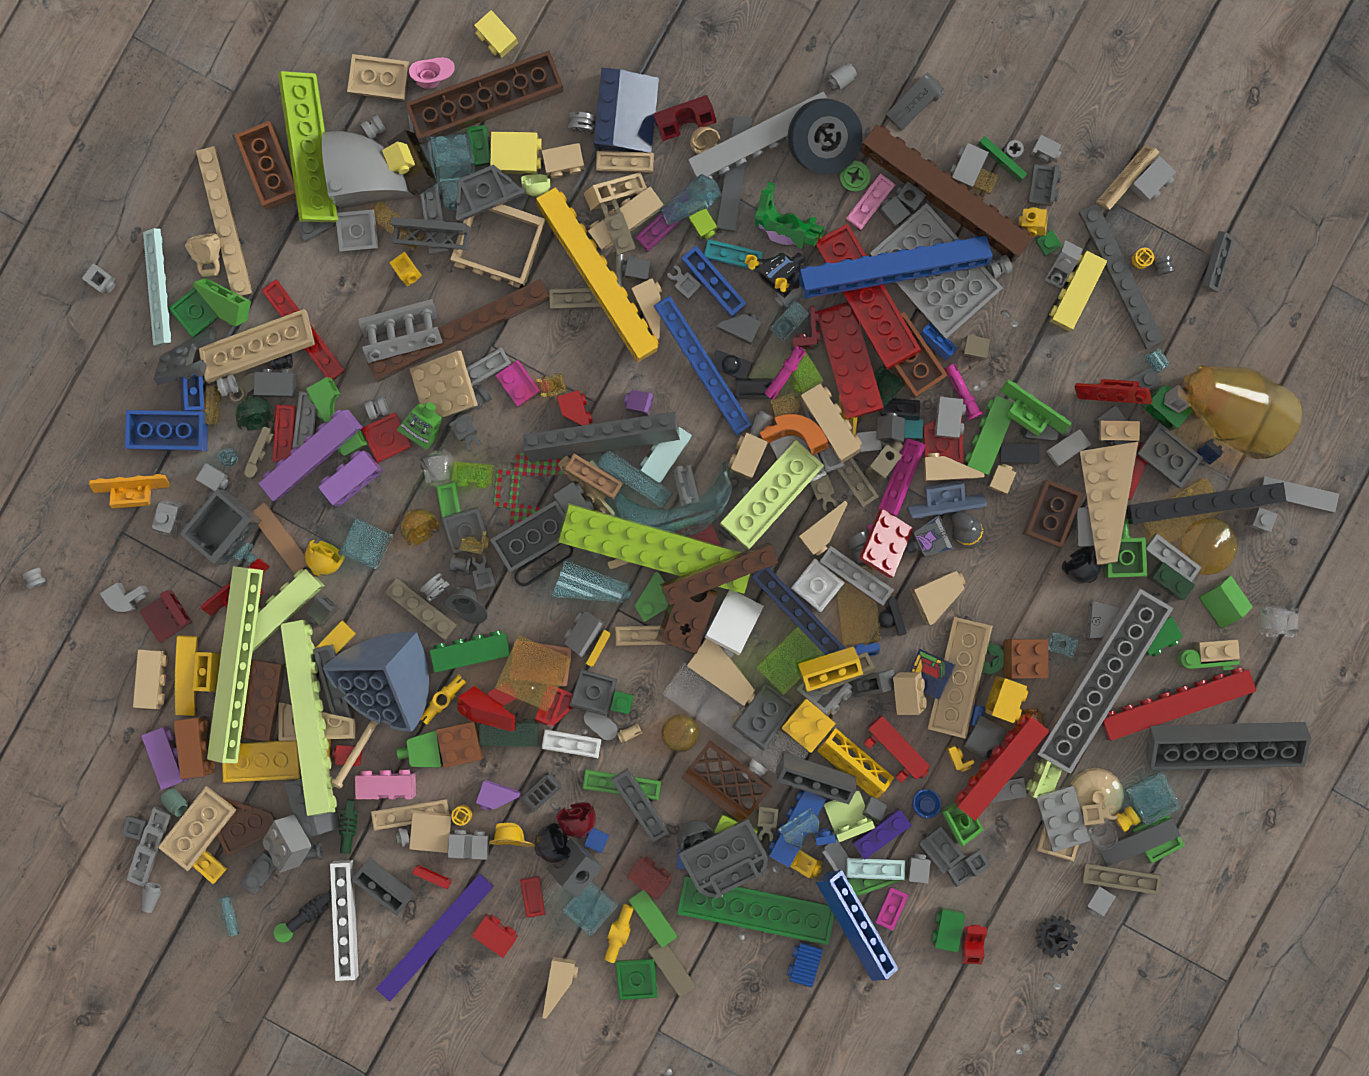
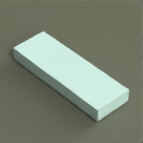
[846,858,905,880]

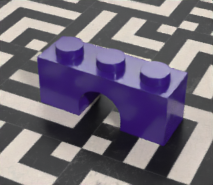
[852,808,912,860]

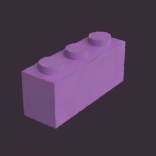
[141,726,188,790]

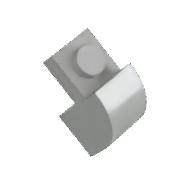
[100,583,149,612]

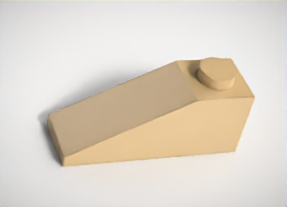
[584,172,647,211]
[631,279,662,341]
[923,453,984,482]
[542,957,578,1019]

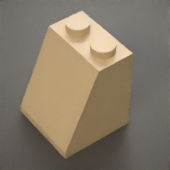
[910,571,965,625]

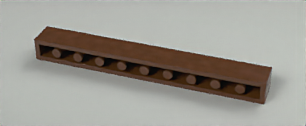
[367,279,549,382]

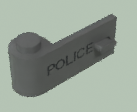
[886,72,944,130]

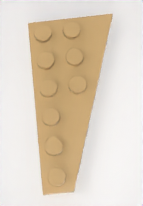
[1080,442,1138,565]

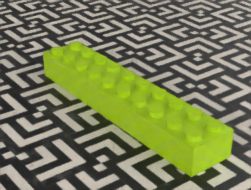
[557,503,750,594]

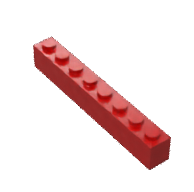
[1101,667,1256,741]

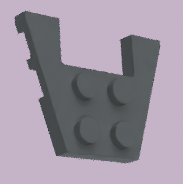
[153,327,216,385]

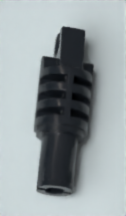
[286,891,332,933]

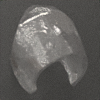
[420,448,454,487]

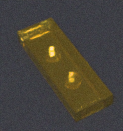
[372,200,425,251]

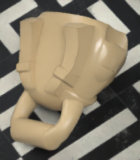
[185,233,220,277]

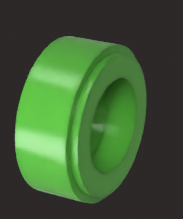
[274,922,294,943]

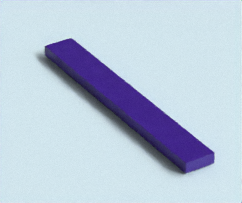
[376,874,494,1002]

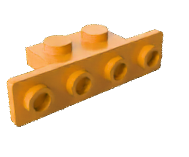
[89,474,170,508]

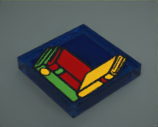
[909,649,955,700]

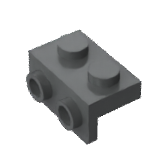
[1028,164,1061,206]

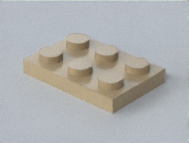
[347,54,410,101]

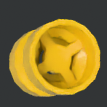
[1131,248,1154,270]
[451,804,473,826]
[1114,806,1141,833]

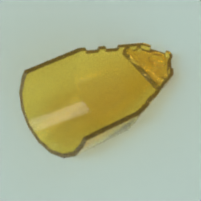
[1184,365,1302,459]

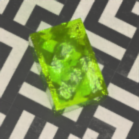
[756,627,825,695]

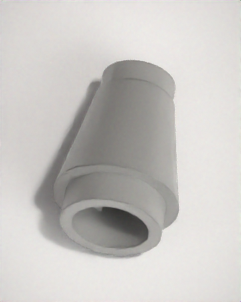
[750,410,774,438]
[141,882,162,913]

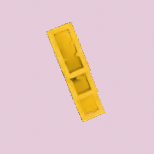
[175,635,198,716]

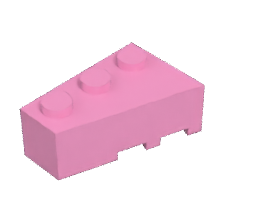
[355,769,416,799]

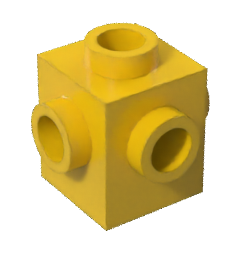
[1019,207,1048,237]

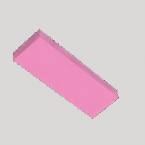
[845,173,896,231]

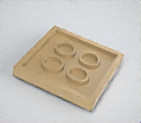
[409,351,478,419]

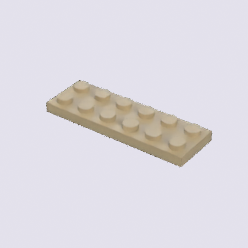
[199,309,315,383]
[928,617,993,739]

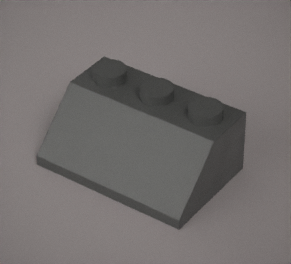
[285,778,340,838]

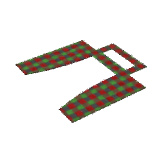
[494,453,571,526]

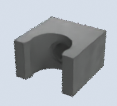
[546,838,602,897]

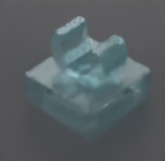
[233,541,257,564]

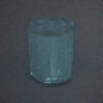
[1145,348,1170,373]

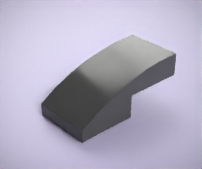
[946,849,991,887]

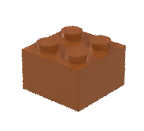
[1004,639,1048,678]
[436,721,484,768]

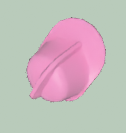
[409,57,455,89]

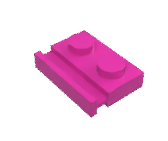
[495,360,540,407]

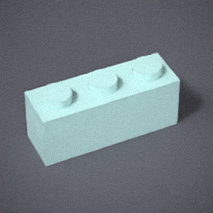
[640,427,692,484]

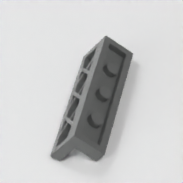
[390,217,470,250]

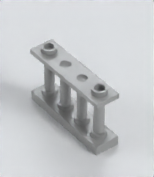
[358,299,443,363]

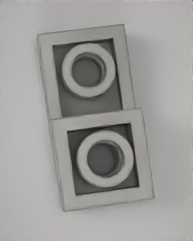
[1047,429,1091,467]

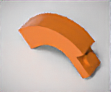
[760,414,830,455]

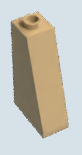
[687,639,756,706]

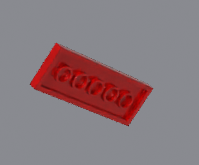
[818,302,884,420]

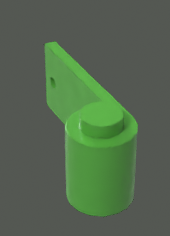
[1176,649,1240,670]

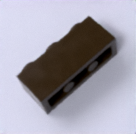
[387,130,438,194]

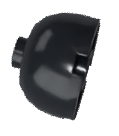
[1062,547,1102,583]
[535,823,571,863]

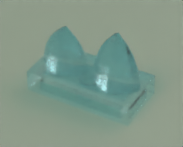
[779,808,820,848]

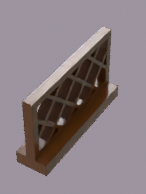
[682,740,772,821]

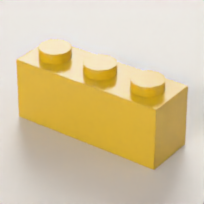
[798,646,863,692]

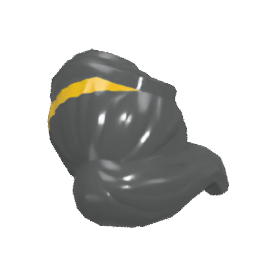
[950,512,984,548]

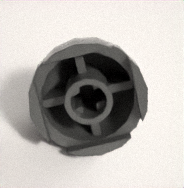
[677,820,715,851]

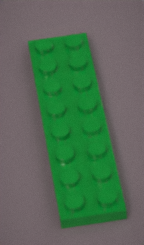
[677,875,834,945]

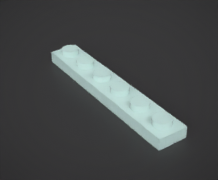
[143,228,171,346]

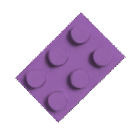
[318,451,384,507]

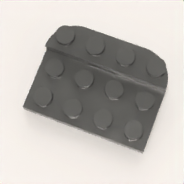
[678,818,768,898]

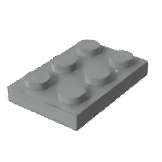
[1036,785,1090,852]

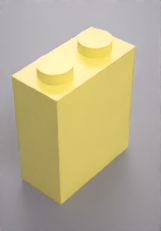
[490,132,542,175]

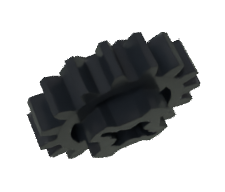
[1035,915,1078,958]

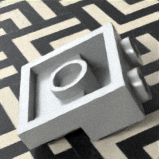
[797,682,853,716]

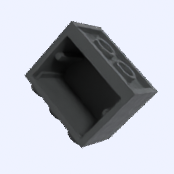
[180,490,262,564]

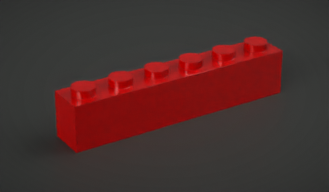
[954,713,1049,821]

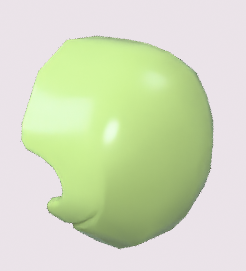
[521,174,550,197]

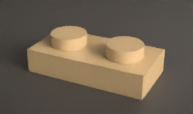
[1099,421,1140,441]

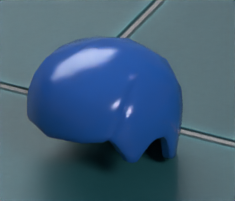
[912,789,942,819]

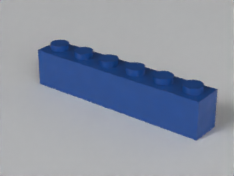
[815,870,898,981]

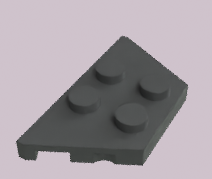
[456,165,525,223]

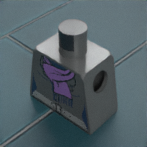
[906,516,955,557]

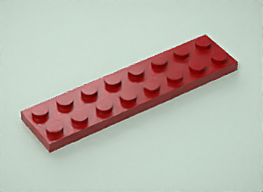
[815,223,921,370]

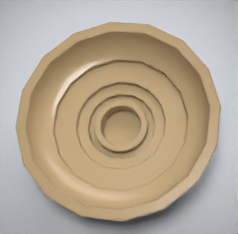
[1070,767,1124,825]

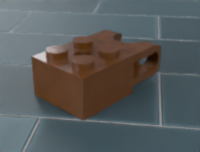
[656,589,717,654]

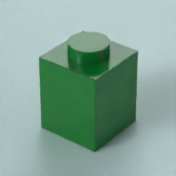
[610,690,634,714]

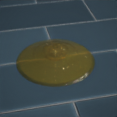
[1181,518,1237,575]

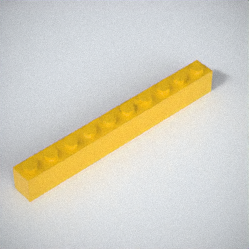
[536,187,659,363]

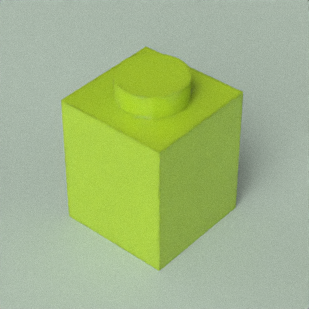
[689,207,717,240]

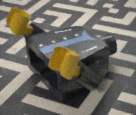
[745,252,806,298]

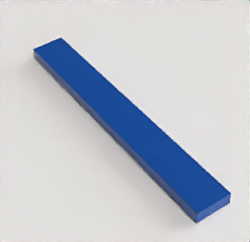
[654,295,752,435]

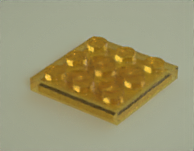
[495,635,571,712]

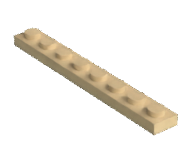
[196,146,253,297]

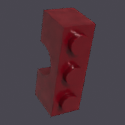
[653,95,717,141]

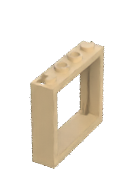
[450,204,547,288]

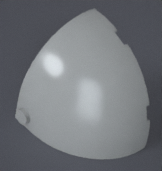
[322,131,414,209]

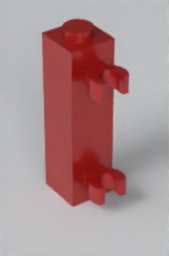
[863,715,930,783]

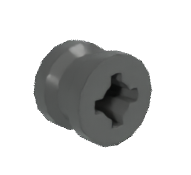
[1153,256,1175,276]

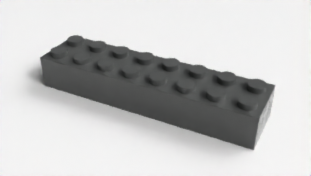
[1146,722,1311,770]

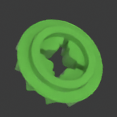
[840,161,870,192]

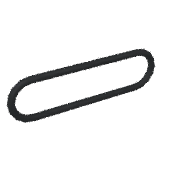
[515,543,573,586]

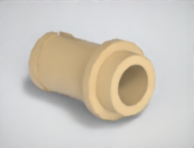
[617,723,642,743]

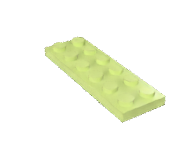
[720,440,824,550]

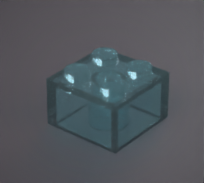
[430,133,475,182]
[340,518,394,569]
[1124,771,1182,826]
[562,881,618,936]

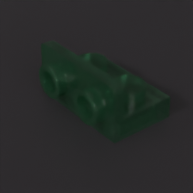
[874,365,905,412]

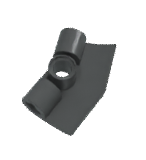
[962,715,1031,774]

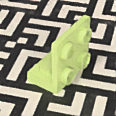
[1026,758,1063,799]
[824,790,875,842]

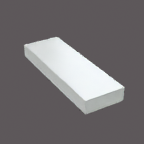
[541,729,602,758]

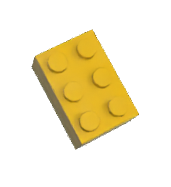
[985,676,1028,723]

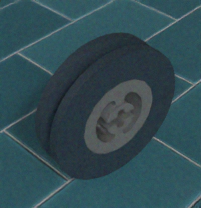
[788,98,863,174]

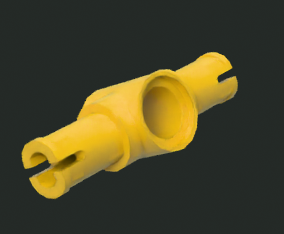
[420,674,467,725]
[604,904,634,963]

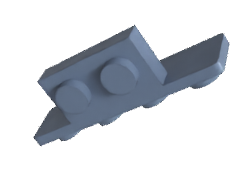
[908,480,987,519]

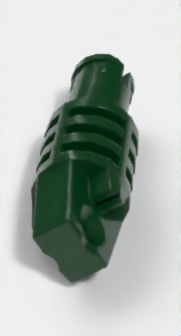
[339,799,358,854]

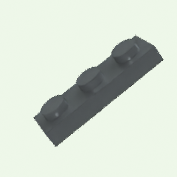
[1202,231,1235,292]

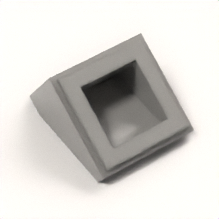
[1164,385,1193,413]

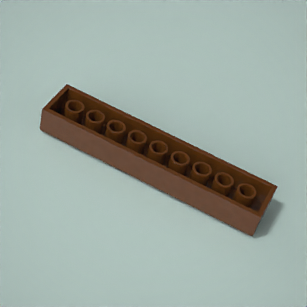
[860,124,1033,263]

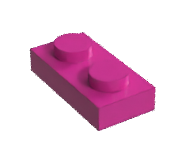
[875,887,909,931]

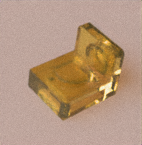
[459,532,489,554]

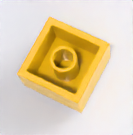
[781,698,836,753]

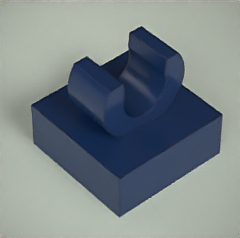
[1196,438,1224,465]

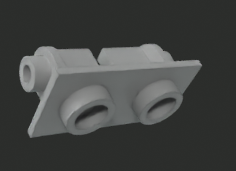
[673,465,700,507]

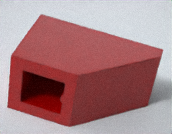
[557,390,593,426]

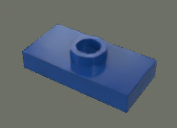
[854,643,880,657]

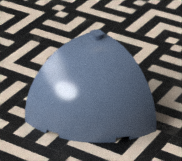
[323,632,429,732]

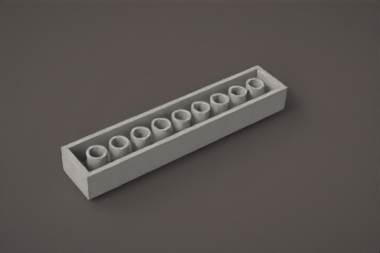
[1034,586,1173,774]

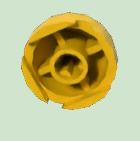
[305,540,345,576]

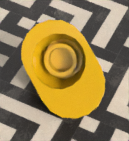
[489,823,535,847]

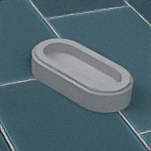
[584,711,618,740]

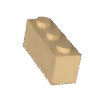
[133,649,168,709]

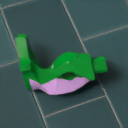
[754,182,824,249]

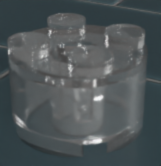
[1259,606,1299,638]

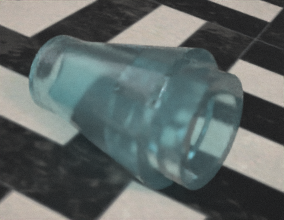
[217,448,238,467]

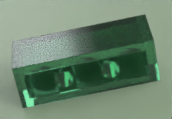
[479,718,539,747]

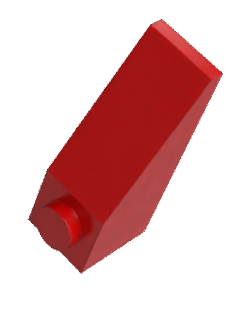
[457,686,515,732]

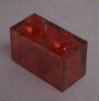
[627,856,672,900]

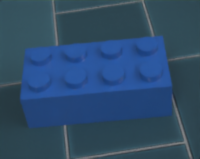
[125,410,209,452]

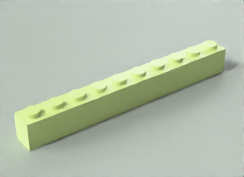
[207,566,263,763]
[281,620,337,816]

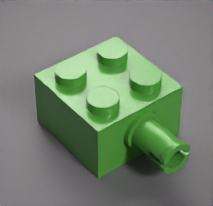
[1103,519,1147,578]

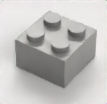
[263,815,312,873]

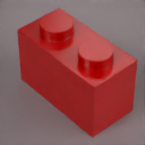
[472,914,518,958]

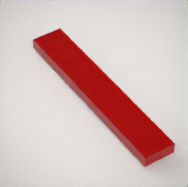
[261,279,345,380]

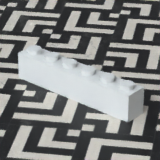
[330,860,359,981]

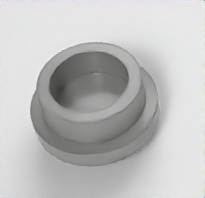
[395,828,409,847]

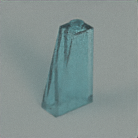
[598,450,673,509]
[552,560,632,603]

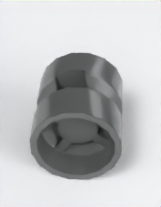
[845,529,869,564]

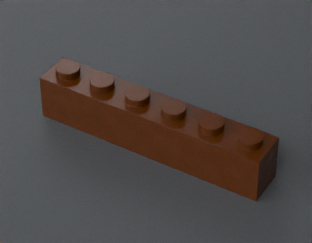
[660,543,778,605]

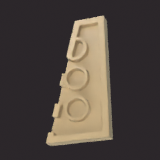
[279,702,355,741]

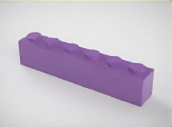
[258,410,363,501]

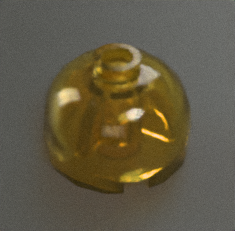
[400,508,440,546]
[661,714,699,753]

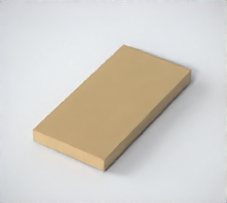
[157,786,237,871]

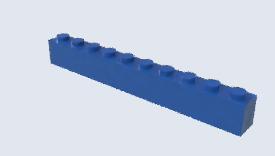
[798,236,993,299]

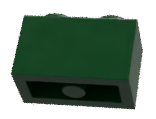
[1148,562,1195,600]

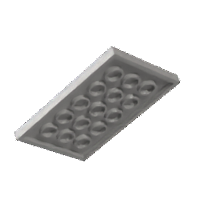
[869,203,1003,339]

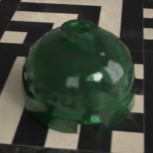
[235,395,275,431]

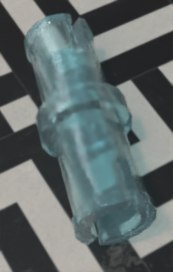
[218,896,240,937]

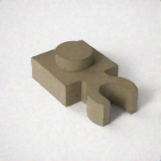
[810,475,837,512]
[757,806,779,841]

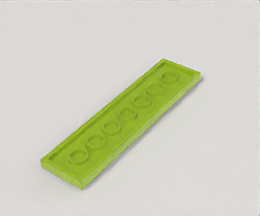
[278,71,338,222]

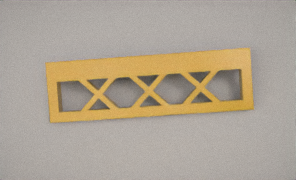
[817,728,894,799]

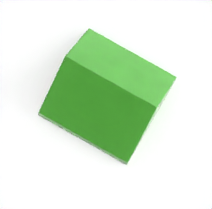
[1199,575,1253,629]
[940,802,984,847]

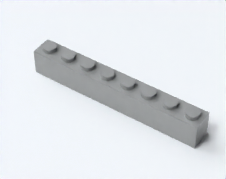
[686,91,827,184]

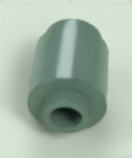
[160,789,188,817]

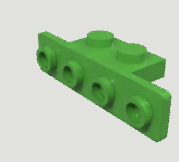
[1000,380,1072,437]

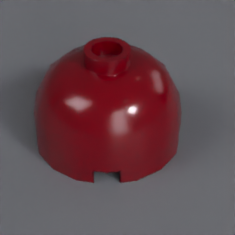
[556,802,596,838]

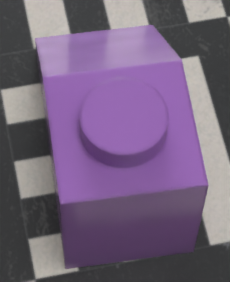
[624,390,654,416]
[476,779,521,811]

